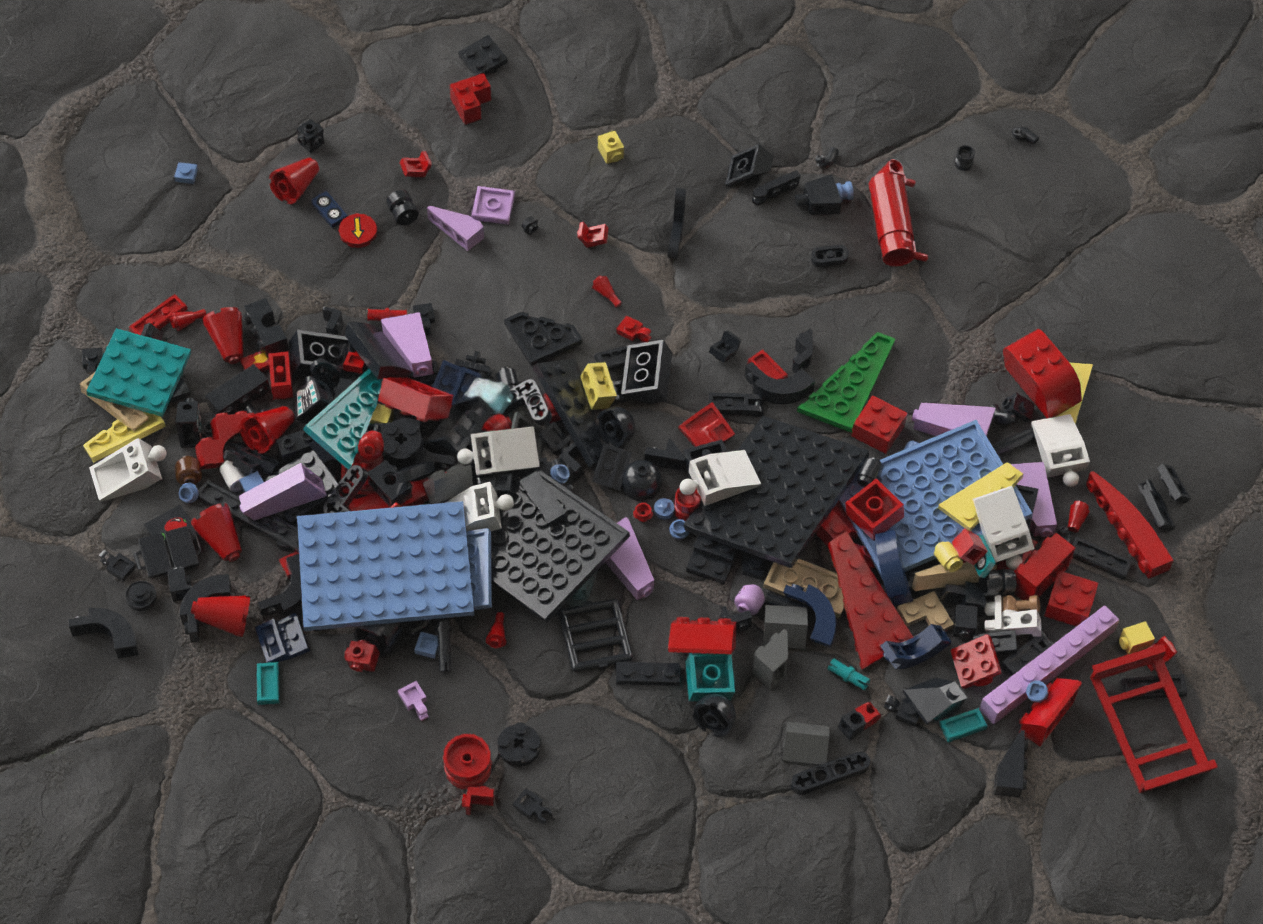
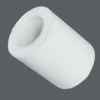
[219,460,245,492]

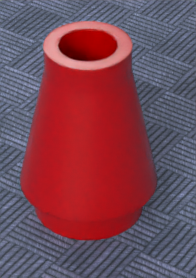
[1067,501,1090,533]

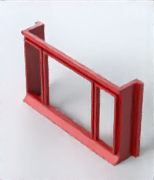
[1090,644,1218,793]

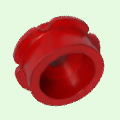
[633,503,653,522]

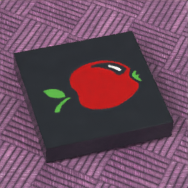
[144,505,201,544]

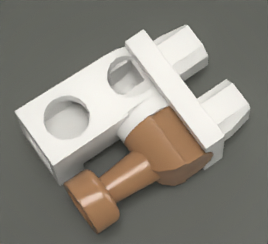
[985,595,1041,636]

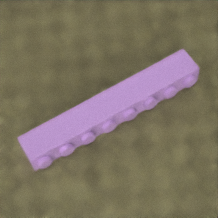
[979,605,1119,725]

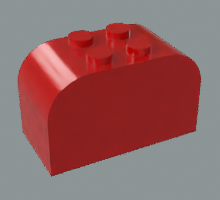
[1003,329,1082,418]

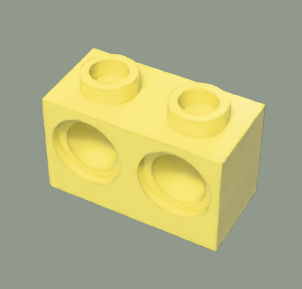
[580,362,617,410]

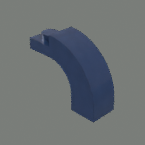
[875,530,913,606]
[783,584,837,648]
[881,624,952,670]

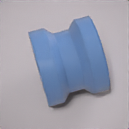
[835,181,854,202]

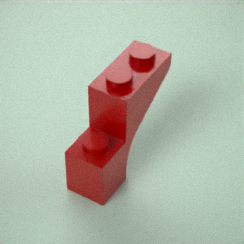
[195,411,254,469]

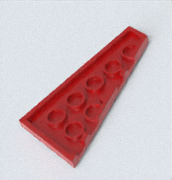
[828,532,913,670]

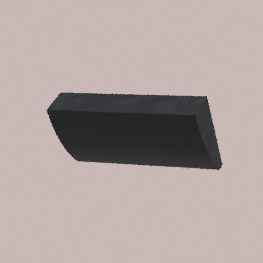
[345,322,413,379]

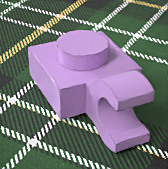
[398,681,429,721]

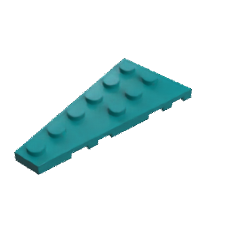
[303,369,383,470]

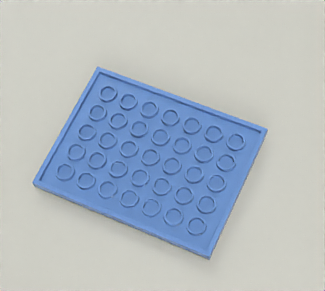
[839,420,1032,580]
[297,501,474,631]

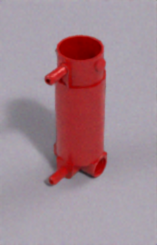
[869,159,928,267]

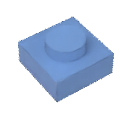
[174,163,198,184]
[414,632,438,659]

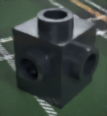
[296,119,325,153]

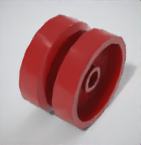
[443,734,492,790]

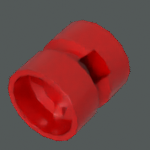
[674,488,701,521]

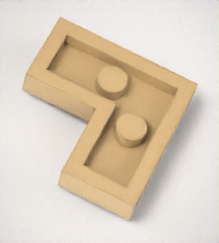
[897,591,954,631]

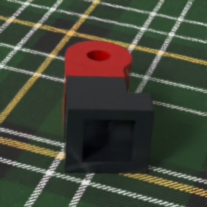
[838,702,881,741]

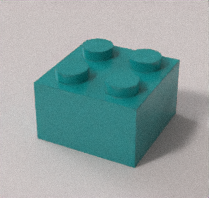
[685,653,735,701]

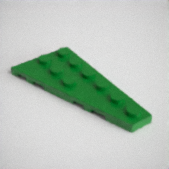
[797,332,895,433]

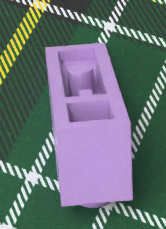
[427,206,484,251]

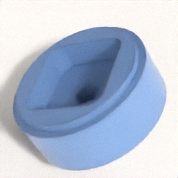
[654,498,674,519]
[1026,681,1048,703]

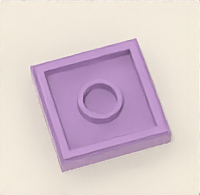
[471,186,515,225]

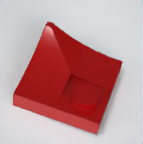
[678,402,735,447]

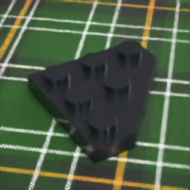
[504,312,583,366]

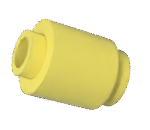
[934,542,963,572]

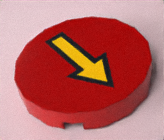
[339,213,377,248]

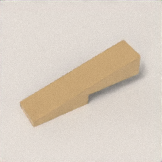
[80,372,149,431]
[912,562,997,591]

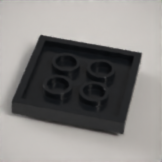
[263,448,344,526]

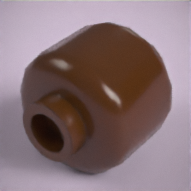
[175,456,202,485]

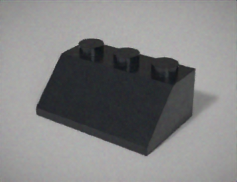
[621,340,672,404]

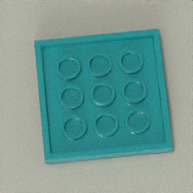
[86,328,191,417]

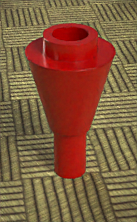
[592,276,622,308]
[170,309,207,331]
[486,612,506,648]

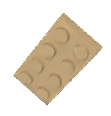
[763,559,845,618]

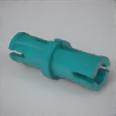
[827,658,870,691]

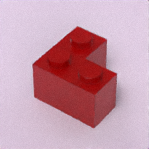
[450,73,491,125]

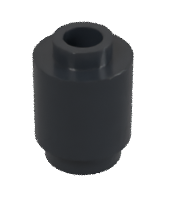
[496,367,519,394]
[857,457,884,487]

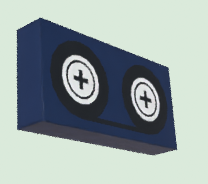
[311,191,347,228]

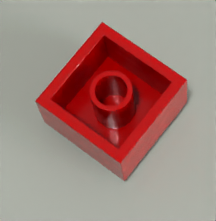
[851,395,908,454]
[845,478,904,541]
[1044,570,1099,627]

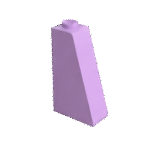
[381,312,433,378]
[912,403,995,436]
[1010,462,1057,537]
[239,463,327,520]
[605,517,654,600]

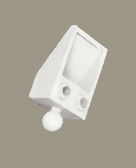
[1031,414,1090,487]
[457,426,540,476]
[90,438,166,502]
[680,450,761,506]
[445,482,514,531]
[973,486,1034,570]

